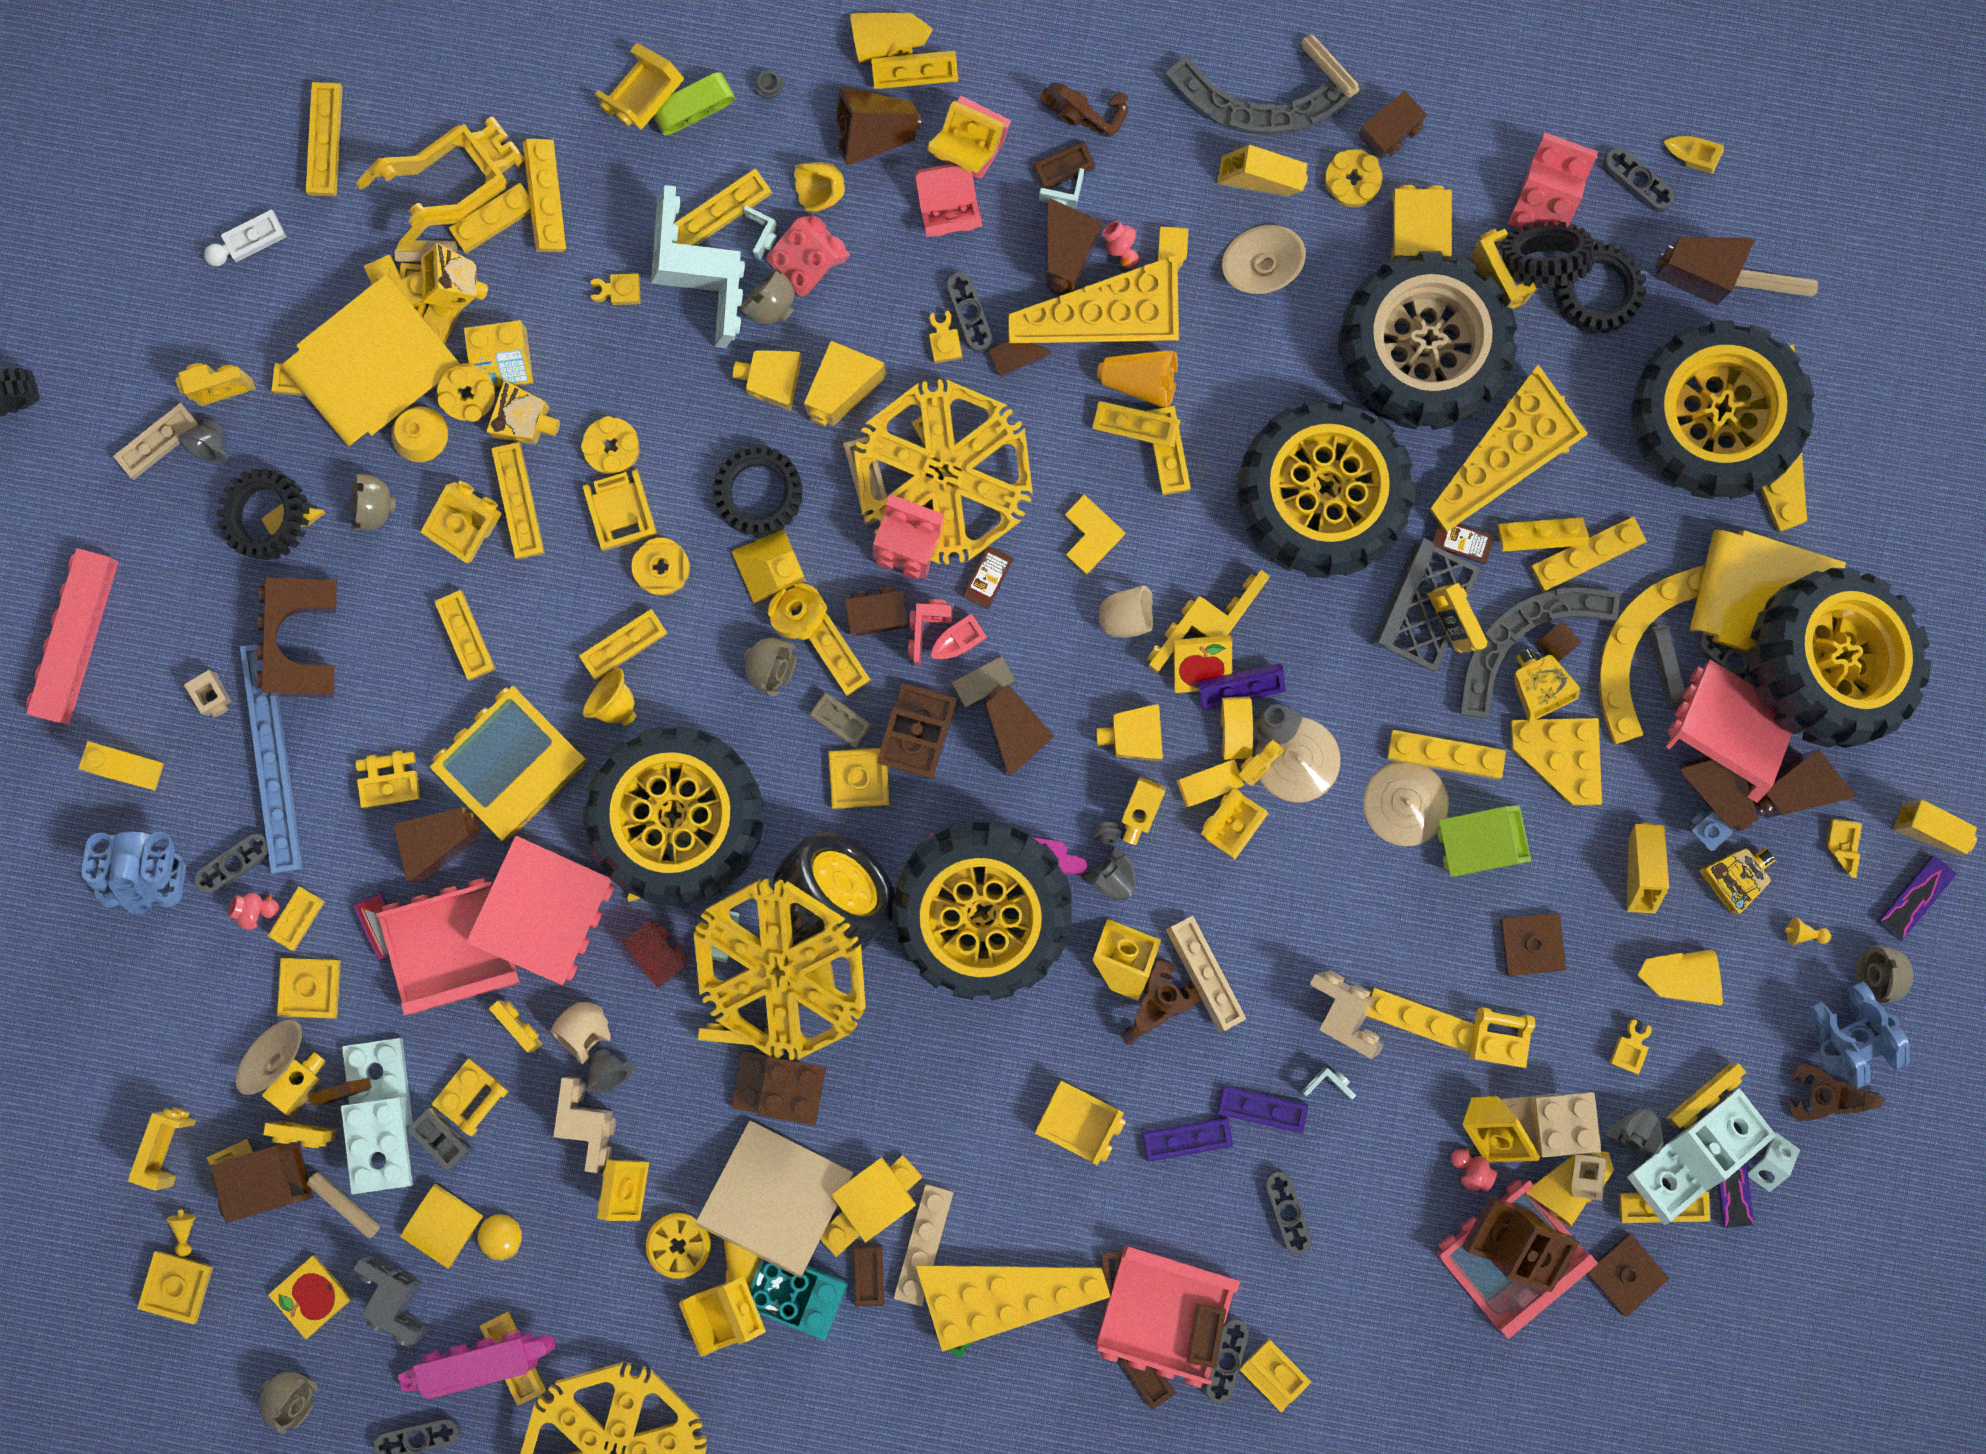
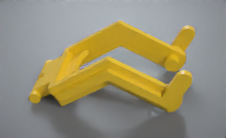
[356,116,525,248]

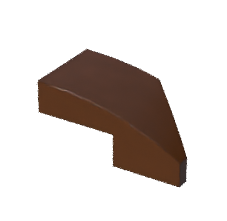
[988,341,1052,377]

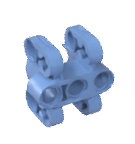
[81,832,186,914]
[1810,982,1910,1090]

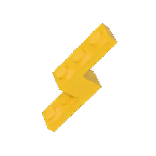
[1147,570,1270,675]

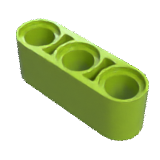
[653,72,735,136]

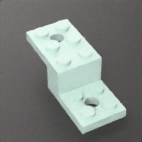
[341,1038,413,1194]
[1627,1088,1777,1225]

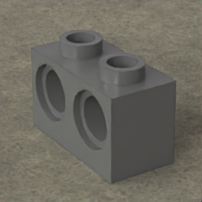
[406,1107,474,1172]

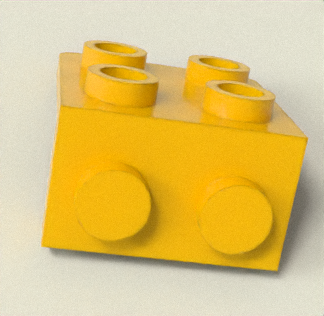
[927,101,1005,172]

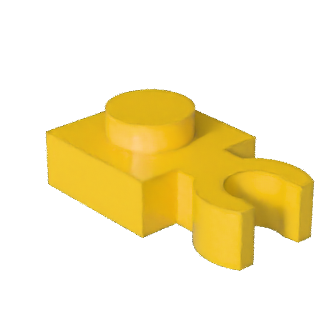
[590,274,641,305]
[929,311,962,364]
[1238,740,1284,786]
[1609,1019,1652,1075]

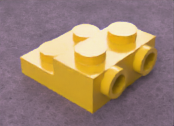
[176,363,255,407]
[420,481,502,564]

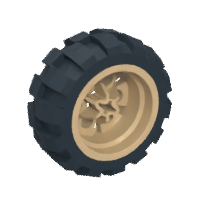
[1338,251,1517,430]

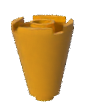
[1097,350,1178,407]

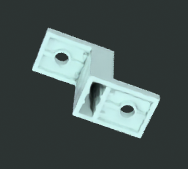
[651,185,745,348]

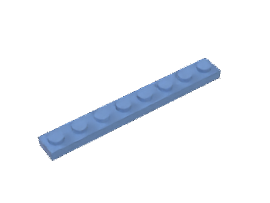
[240,644,303,874]

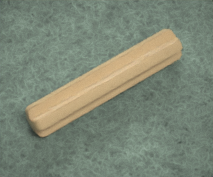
[1301,34,1359,97]
[1735,270,1818,297]
[307,1172,380,1238]

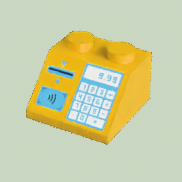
[464,320,533,389]

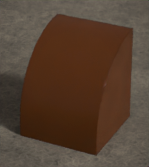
[1534,621,1582,661]

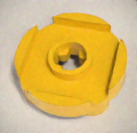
[1325,149,1382,208]
[437,363,496,422]
[581,416,640,475]
[632,538,690,596]
[768,583,827,640]

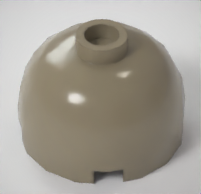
[740,268,795,325]
[350,474,396,531]
[743,637,797,697]
[1856,946,1914,1004]
[258,1372,318,1434]

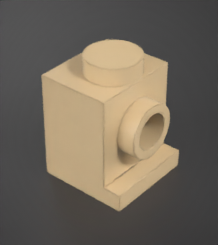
[184,670,232,717]
[1571,1153,1606,1201]

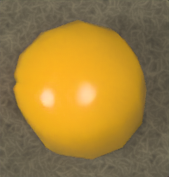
[477,1214,523,1261]

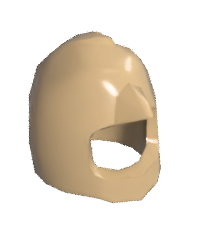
[1098,586,1153,638]
[550,1002,611,1064]

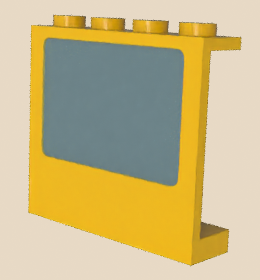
[430,686,589,842]

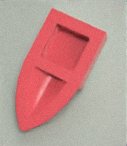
[931,614,987,659]

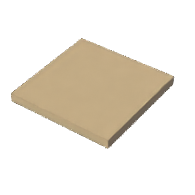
[695,1121,854,1278]

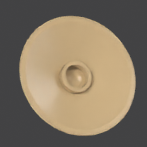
[1222,225,1306,294]
[1255,717,1341,803]
[1363,762,1449,847]
[236,1020,302,1095]

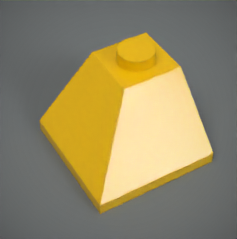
[732,529,807,604]
[1092,919,1161,1001]
[1462,1096,1540,1162]

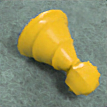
[1785,917,1831,946]
[166,1209,196,1257]

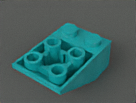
[749,1259,849,1341]

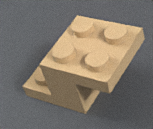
[1310,970,1385,1059]
[553,1076,616,1173]
[1501,1092,1601,1157]

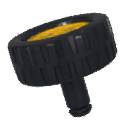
[773,832,895,950]

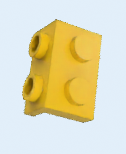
[1201,788,1269,860]

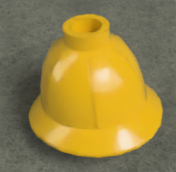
[583,668,637,726]

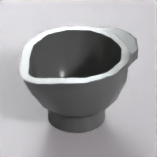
[178,420,229,464]
[1253,703,1302,744]
[586,1049,636,1093]

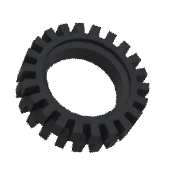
[1502,221,1593,288]
[1553,242,1647,334]
[0,368,40,417]
[713,445,803,537]
[216,468,310,560]

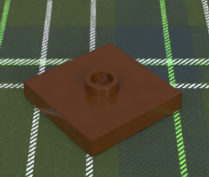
[1500,913,1566,976]
[1587,1233,1670,1317]

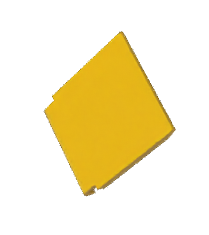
[281,274,461,447]
[1690,530,1846,658]

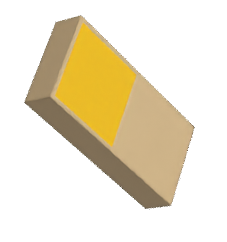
[394,240,457,262]

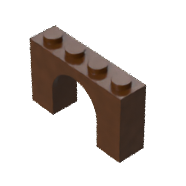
[256,577,337,698]

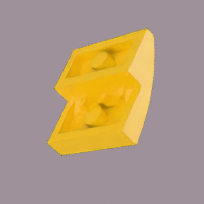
[831,1157,916,1243]
[400,1183,483,1269]

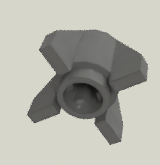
[1082,847,1137,900]
[1605,1107,1663,1161]

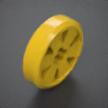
[646,1212,711,1279]

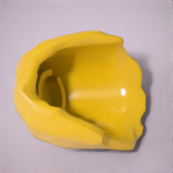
[794,162,845,212]

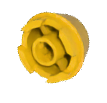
[391,406,448,462]

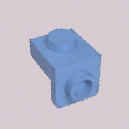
[1689,808,1733,851]

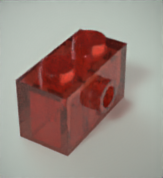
[622,920,688,988]

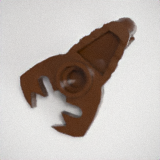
[1040,83,1129,137]
[1121,961,1202,1045]
[1789,1062,1886,1121]

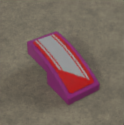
[354,892,389,960]

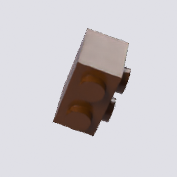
[1359,90,1427,160]
[845,587,909,637]

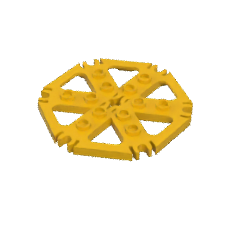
[854,379,1033,565]
[694,879,866,1060]
[521,1362,707,1454]

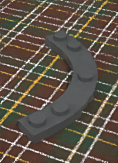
[1165,55,1364,135]
[1459,587,1621,719]

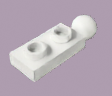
[204,209,287,267]

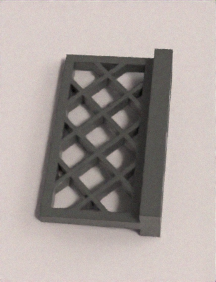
[1370,538,1481,672]

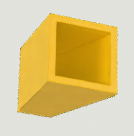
[804,341,886,427]

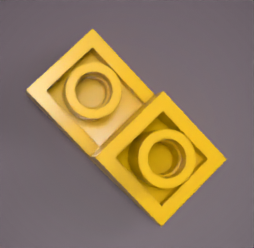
[1220,697,1253,760]
[1176,759,1244,807]

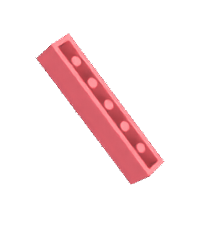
[26,548,119,725]

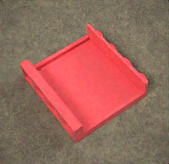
[1666,659,1792,803]
[466,836,615,985]
[376,878,520,1016]
[1094,1245,1240,1388]

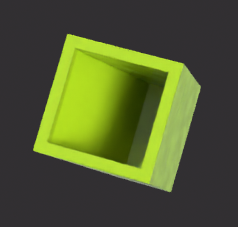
[1437,805,1532,877]

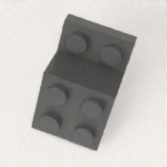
[353,1254,430,1346]

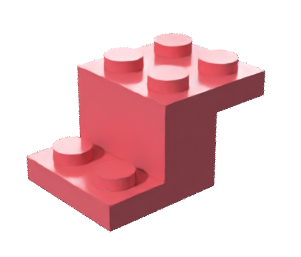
[1508,132,1598,230]
[873,494,944,580]

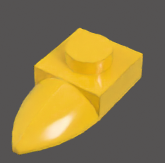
[1664,136,1724,174]

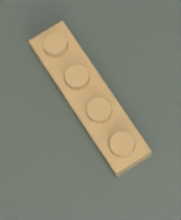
[1166,916,1246,1033]
[894,1184,954,1307]

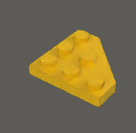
[1510,718,1602,806]

